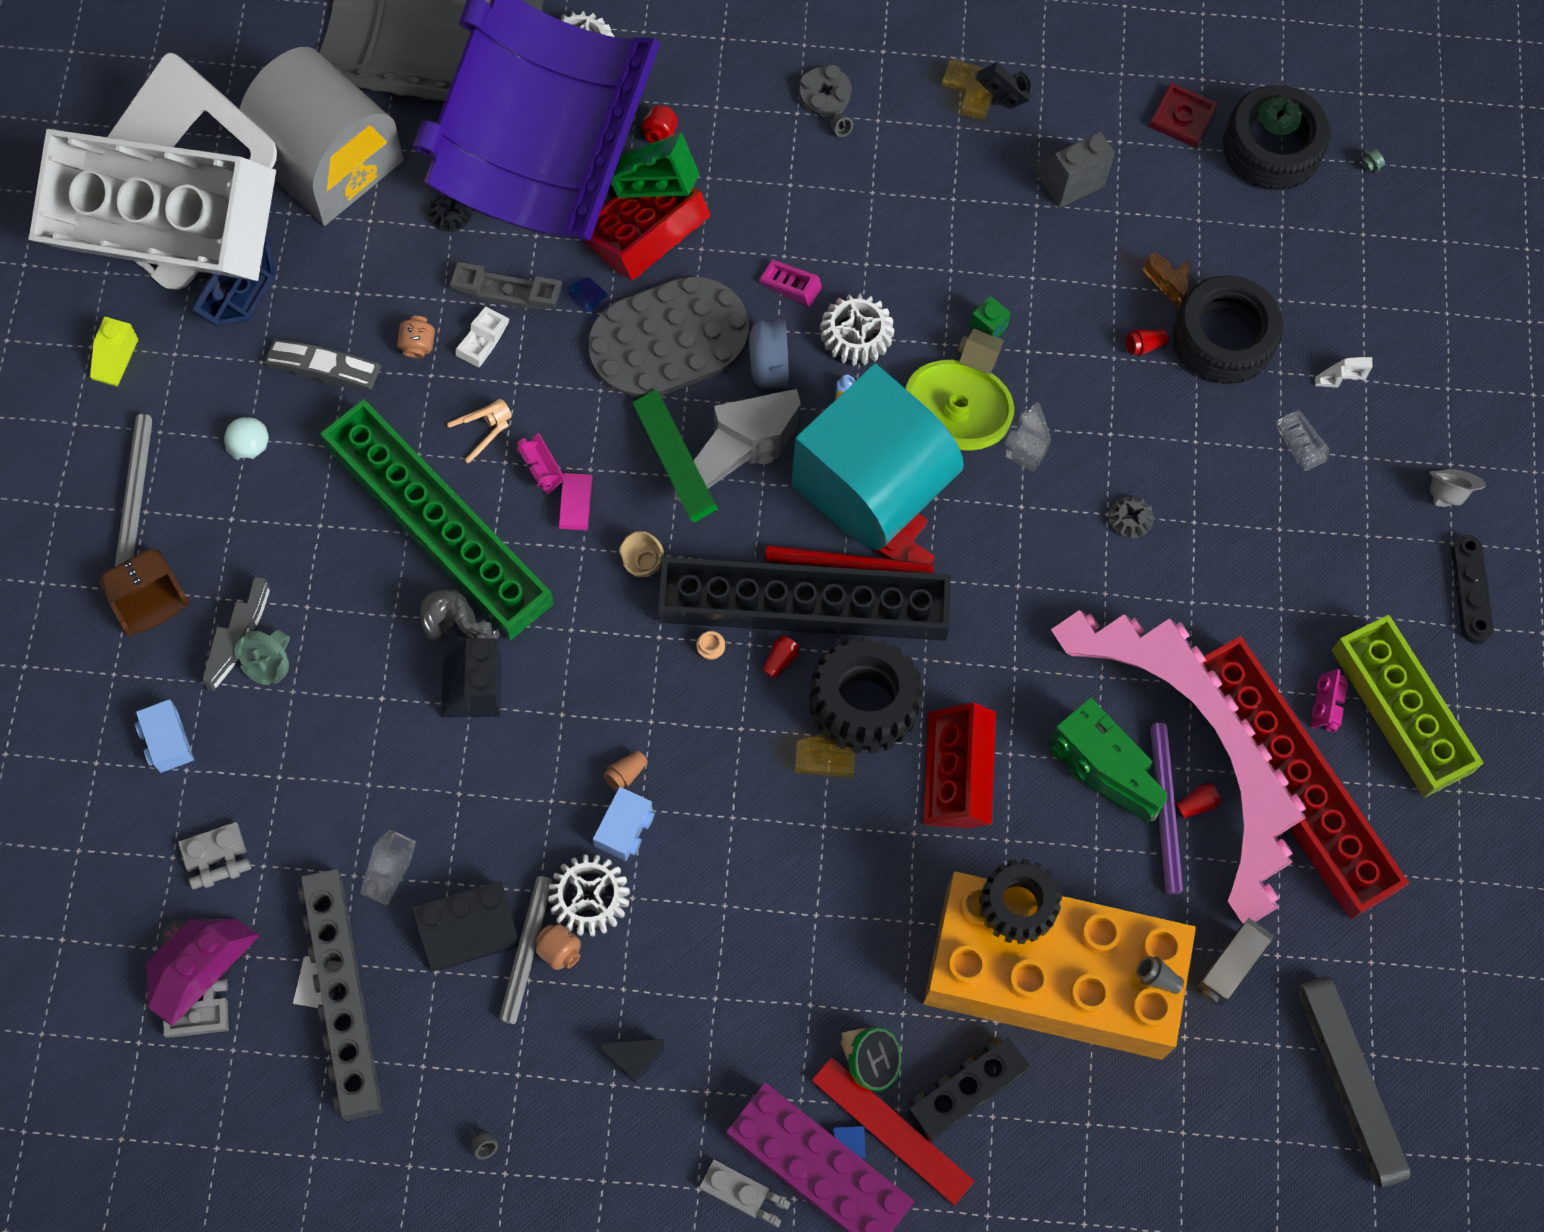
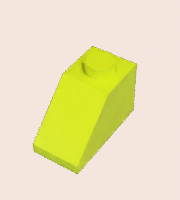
[90,317,138,387]

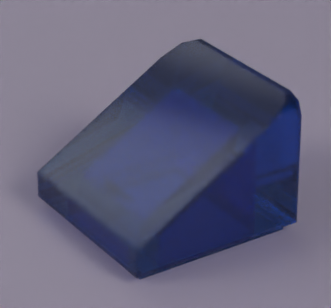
[568,277,608,313]

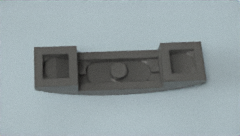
[450,262,563,309]

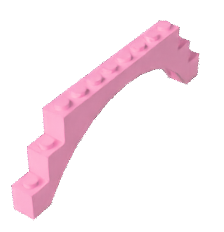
[1051,610,1306,924]

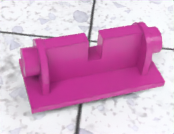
[517,433,565,495]
[1311,669,1349,732]

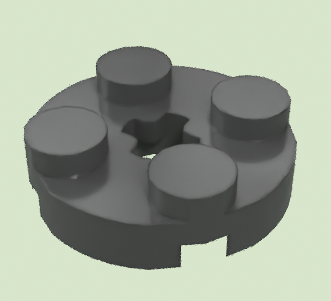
[799,65,852,117]

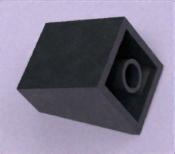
[441,638,502,718]

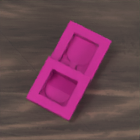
[559,473,592,530]

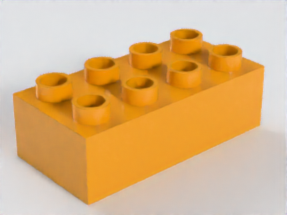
[923,871,1196,1060]

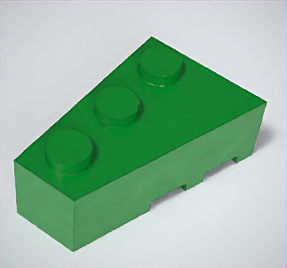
[611,132,700,198]

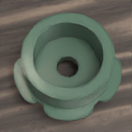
[1361,148,1385,173]

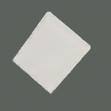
[293,956,341,1008]

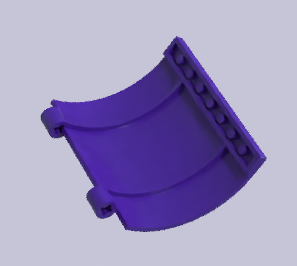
[413,0,660,241]

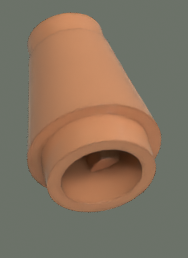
[604,750,648,791]

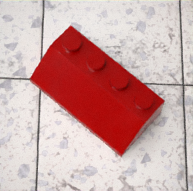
[923,702,996,829]

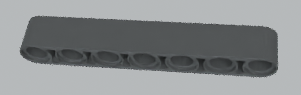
[1298,976,1410,1189]

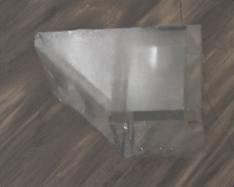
[1005,402,1051,472]
[360,829,416,906]

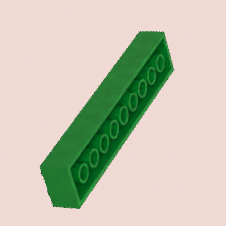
[320,399,554,641]

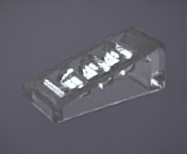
[1275,410,1329,471]

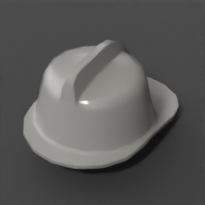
[1429,469,1486,507]

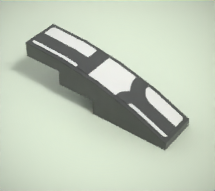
[264,339,381,390]
[203,577,271,691]

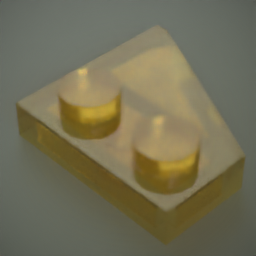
[794,733,855,778]

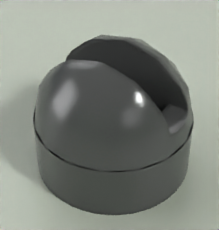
[830,114,854,137]
[470,1131,498,1160]

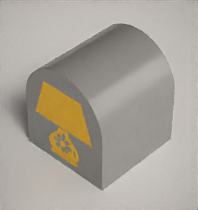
[240,47,404,226]

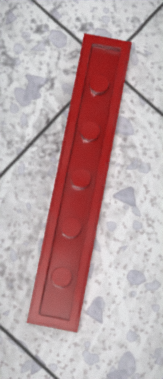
[811,1057,975,1206]

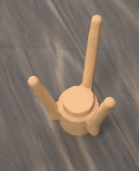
[447,399,512,463]

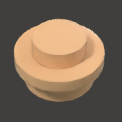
[696,631,725,660]

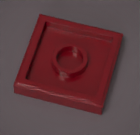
[1149,83,1219,148]

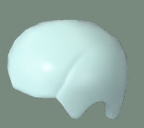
[224,417,269,460]

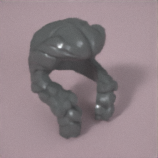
[420,589,500,641]

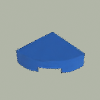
[833,1126,866,1159]

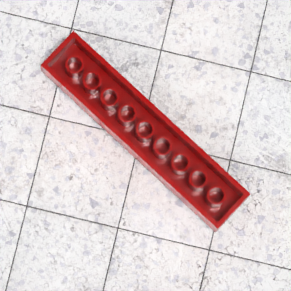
[1203,636,1409,920]

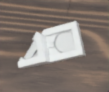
[1315,357,1372,388]

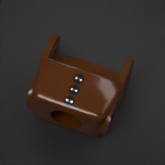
[98,549,190,636]

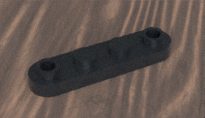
[1451,535,1493,644]

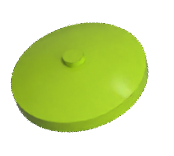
[905,360,1014,450]

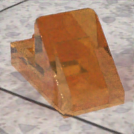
[1143,252,1190,309]

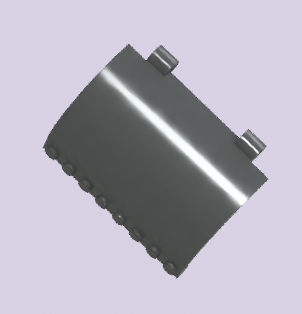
[319,0,544,101]

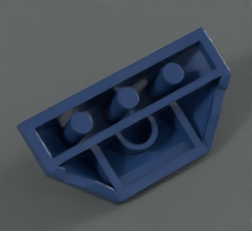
[191,234,275,326]

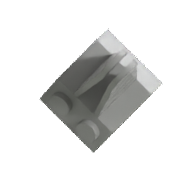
[675,389,801,503]

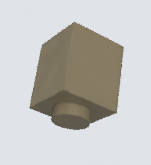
[958,328,1004,374]

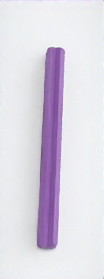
[1150,723,1183,895]

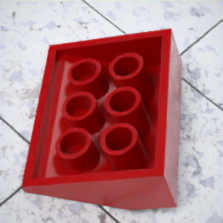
[582,187,711,281]

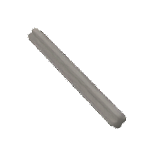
[115,414,152,566]

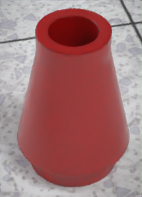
[1125,329,1169,357]
[762,635,801,680]
[1175,782,1222,819]

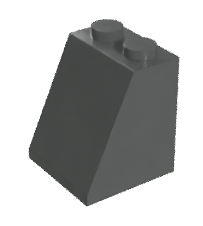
[1032,132,1115,208]

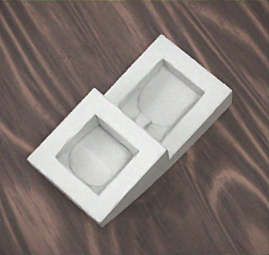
[456,307,509,368]

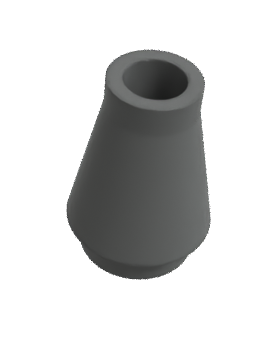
[1136,956,1184,994]

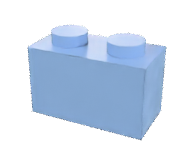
[135,699,194,773]
[593,787,655,861]

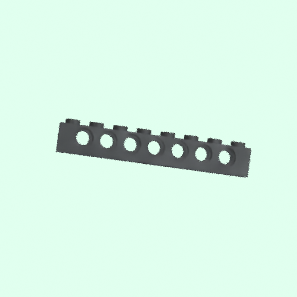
[298,869,383,1121]

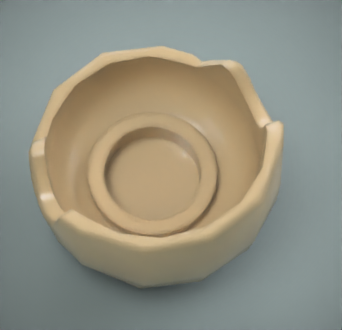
[619,531,665,578]

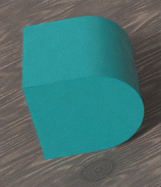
[791,363,964,550]

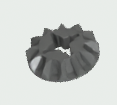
[1109,494,1154,538]

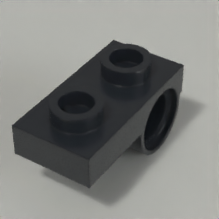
[976,63,1031,109]

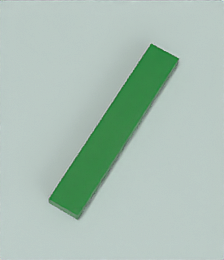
[632,389,718,523]

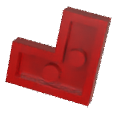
[872,514,935,564]

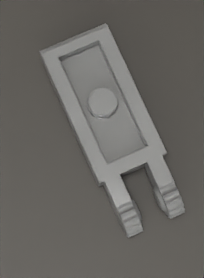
[699,1160,790,1228]

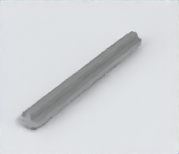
[499,876,553,1024]

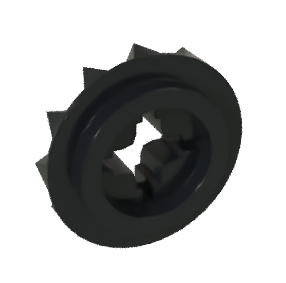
[428,194,472,232]

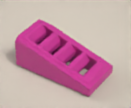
[759,259,822,307]

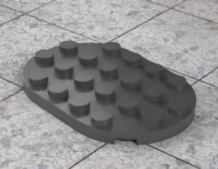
[589,277,749,399]

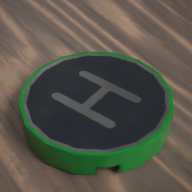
[848,1028,901,1091]

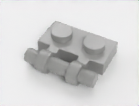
[178,822,252,889]
[163,979,229,1038]

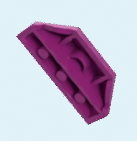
[146,918,259,1027]

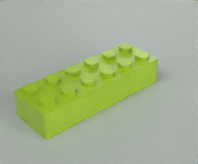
[1331,615,1484,798]

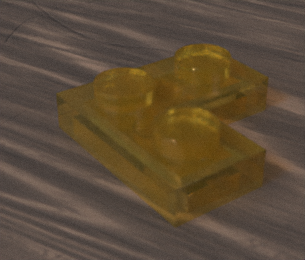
[942,58,993,121]

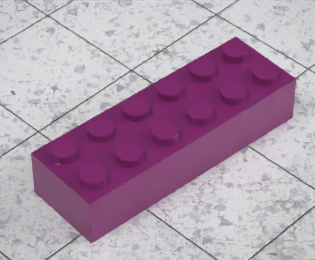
[726,1082,915,1232]

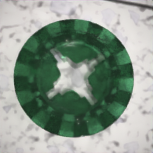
[1258,94,1302,135]

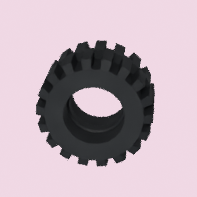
[979,859,1062,944]

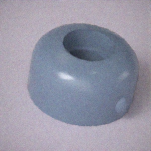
[749,319,789,390]

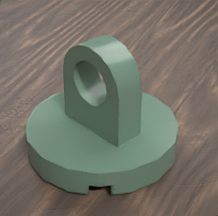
[234,629,290,685]

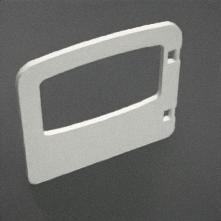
[107,53,277,290]

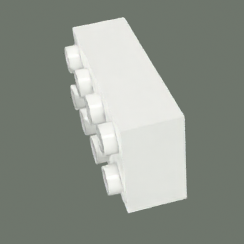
[29,129,276,281]

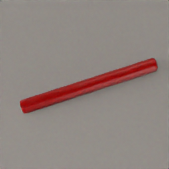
[765,545,934,574]

